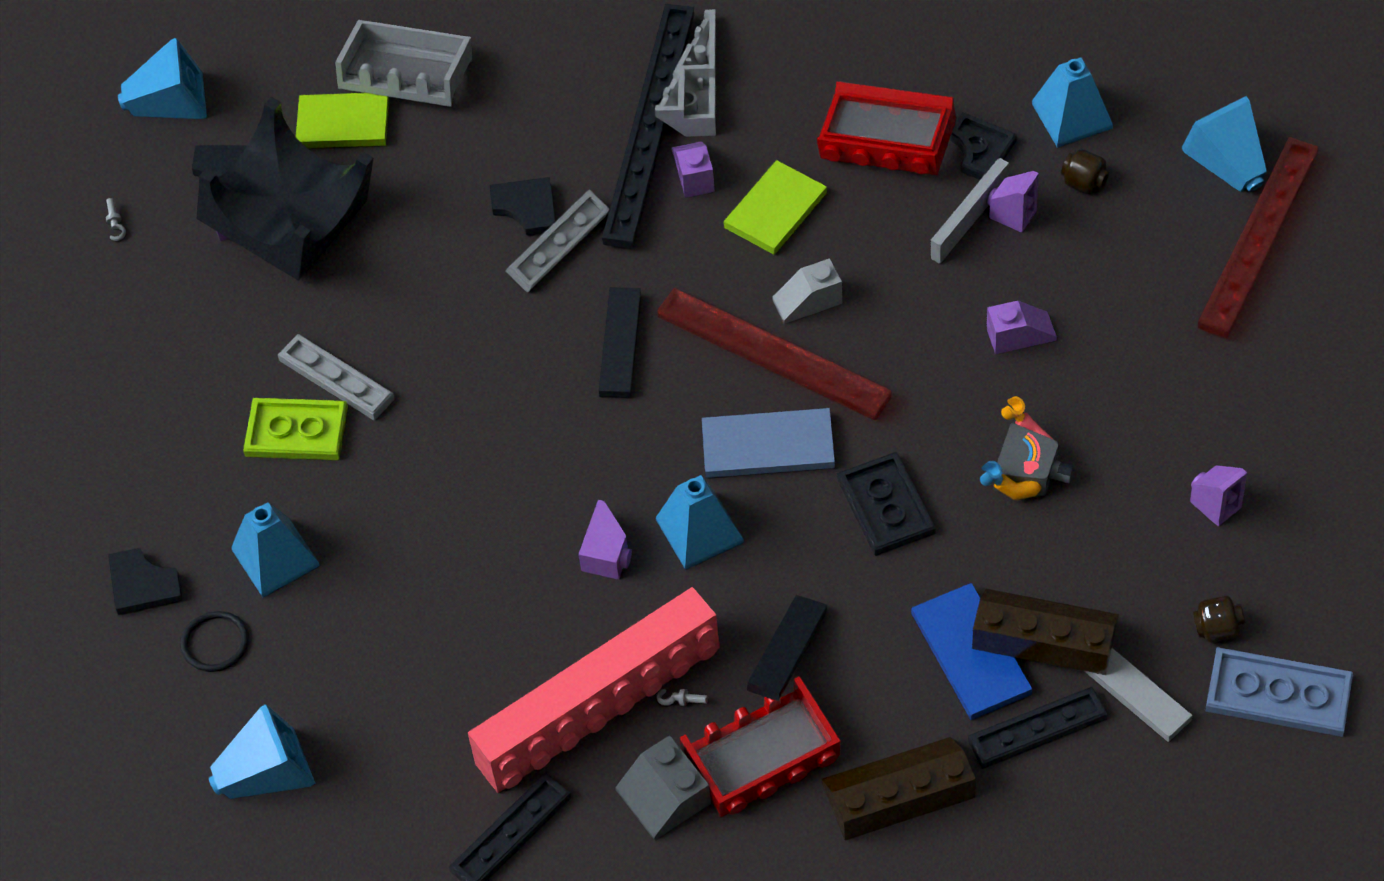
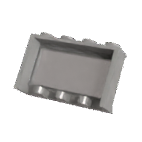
[335,20,472,107]

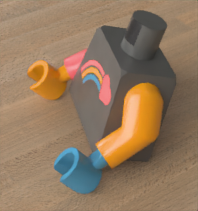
[980,396,1074,501]

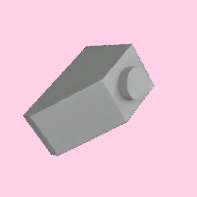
[773,258,842,324]

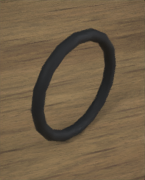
[180,611,248,672]

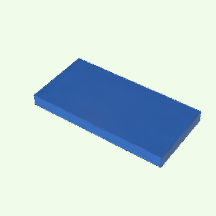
[911,583,1032,720]

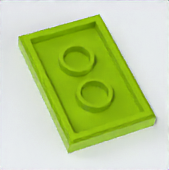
[296,93,389,148]
[724,160,827,255]
[243,398,348,460]

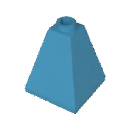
[118,38,207,119]
[1032,57,1113,148]
[1182,96,1267,192]
[656,475,744,570]
[231,502,320,598]
[209,704,316,799]

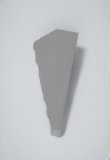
[655,9,716,137]

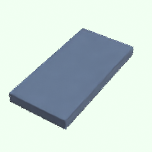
[702,408,835,478]
[1205,647,1353,737]

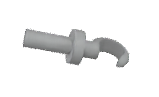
[106,198,126,241]
[657,689,708,706]

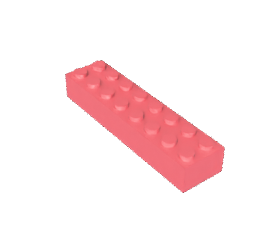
[468,587,720,793]

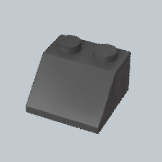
[615,735,711,841]

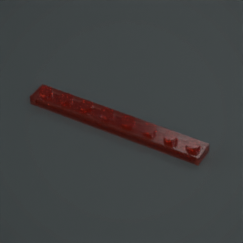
[1198,137,1318,339]
[657,288,892,421]

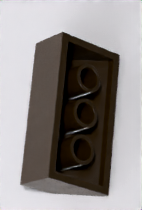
[972,589,1119,675]
[821,737,976,840]

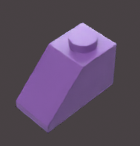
[672,141,715,198]
[987,171,1039,232]
[987,301,1057,354]
[1190,465,1247,526]
[578,500,632,580]

